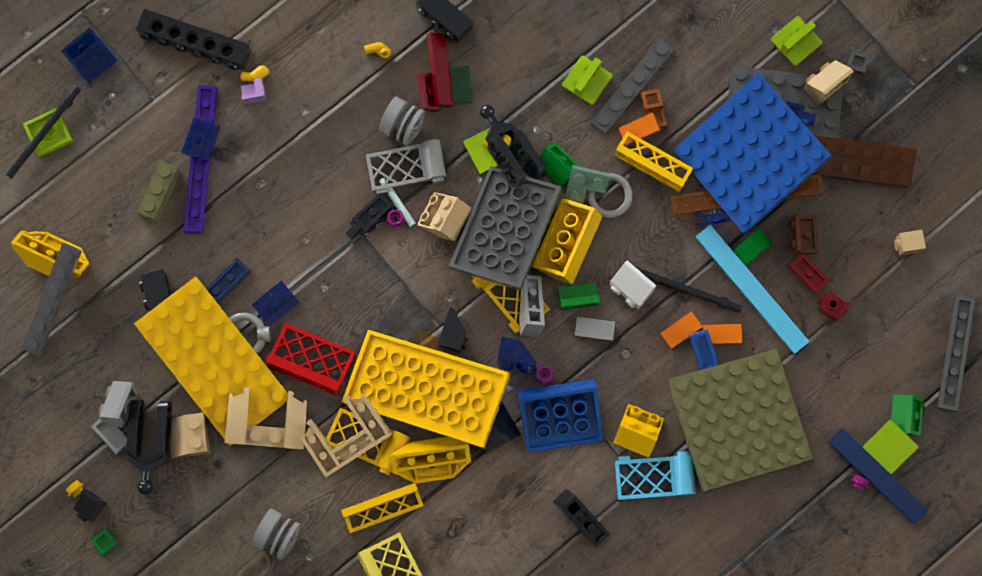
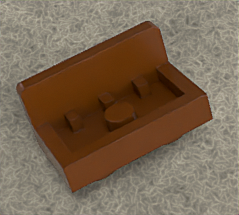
[790,214,819,255]

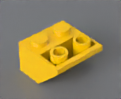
[613,404,664,458]

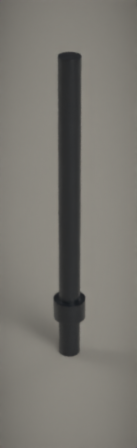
[5,85,81,179]
[634,266,743,313]

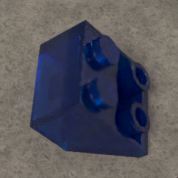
[61,27,118,84]
[498,337,537,374]

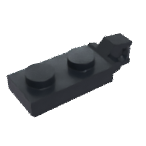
[346,193,393,240]

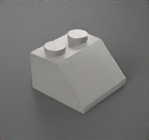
[98,381,138,429]

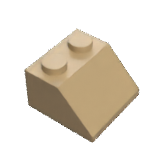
[804,60,854,105]
[170,413,210,459]

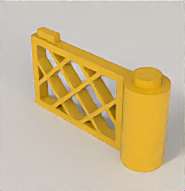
[471,276,550,334]
[326,408,410,476]

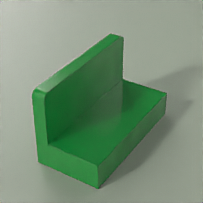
[539,142,580,188]
[558,283,600,310]
[891,395,924,436]

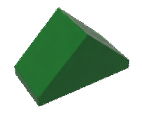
[733,228,773,266]

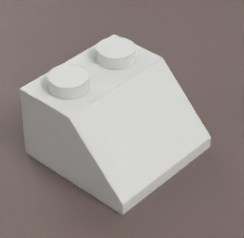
[609,261,656,309]

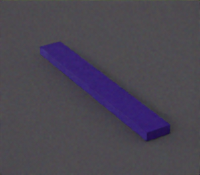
[183,85,218,234]

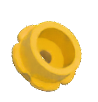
[66,480,84,498]

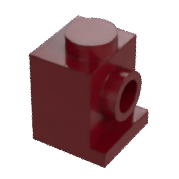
[817,292,850,323]

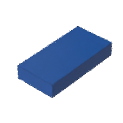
[689,329,719,370]

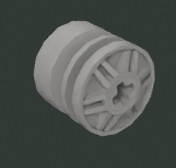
[378,96,425,146]
[251,509,301,561]

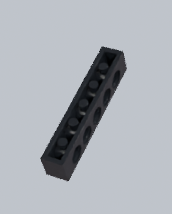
[136,9,251,70]

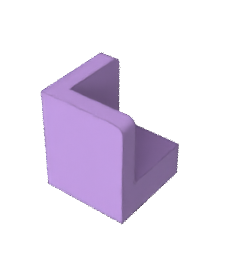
[241,78,266,105]

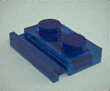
[181,117,221,162]
[252,280,299,326]

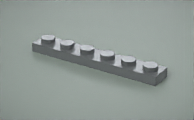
[590,38,675,135]
[21,243,82,357]
[937,295,975,412]

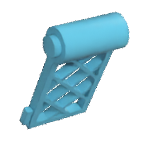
[615,451,696,500]

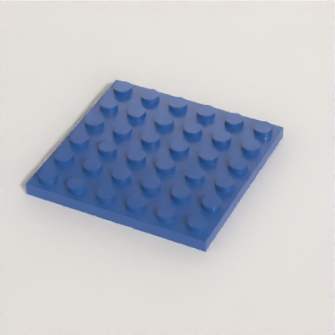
[674,73,833,234]

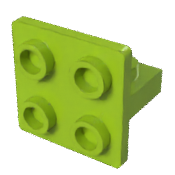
[771,16,823,66]
[562,55,613,105]

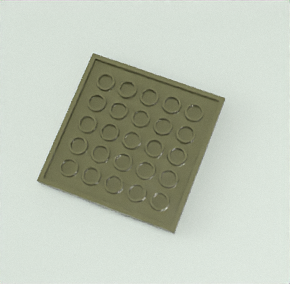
[667,349,813,492]

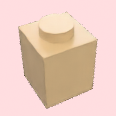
[894,230,926,256]

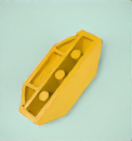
[11,231,89,279]
[390,437,471,484]

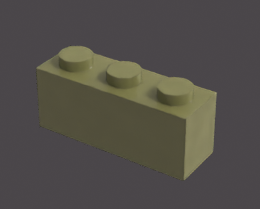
[137,160,181,224]

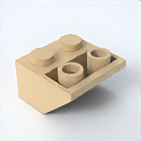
[417,192,472,241]

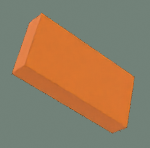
[619,113,661,146]
[660,311,703,349]
[702,324,742,345]

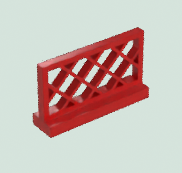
[266,323,356,396]

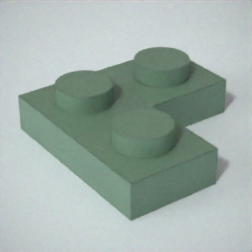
[565,165,610,204]

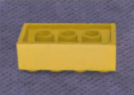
[532,198,603,285]

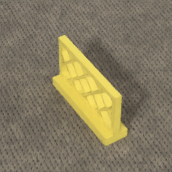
[357,532,422,576]

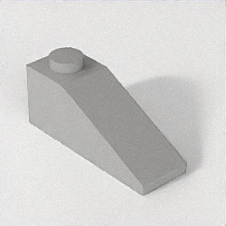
[519,275,545,337]

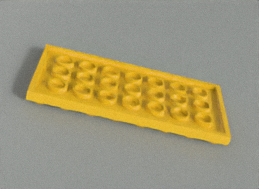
[134,276,288,446]
[342,330,510,448]

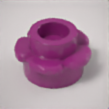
[386,210,405,228]
[535,366,554,385]
[851,474,869,491]

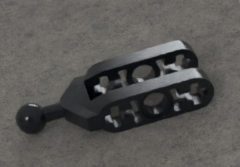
[480,105,546,188]
[126,399,172,495]

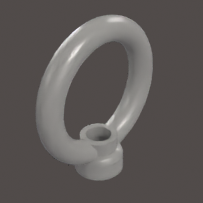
[587,173,632,218]
[229,313,271,354]

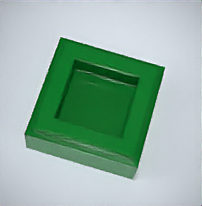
[90,528,119,556]

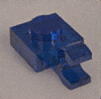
[786,101,817,125]
[694,209,730,227]

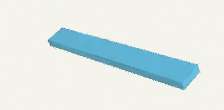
[695,225,809,354]

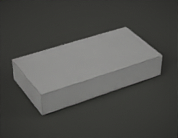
[574,317,615,342]
[91,419,127,456]

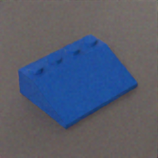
[518,379,604,453]

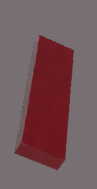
[426,32,454,108]

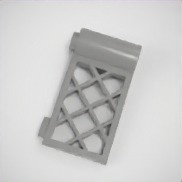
[366,139,447,194]

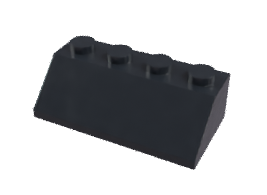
[484,400,521,454]

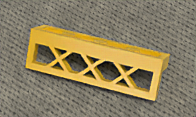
[614,131,693,192]
[341,483,424,534]

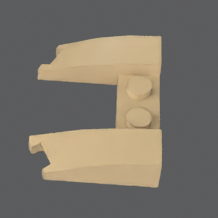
[224,387,307,449]
[299,394,392,477]

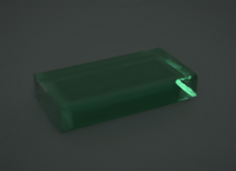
[450,65,473,105]

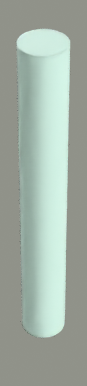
[379,177,416,227]

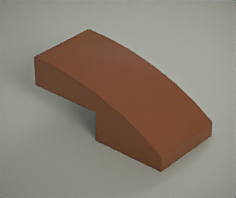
[641,89,667,129]

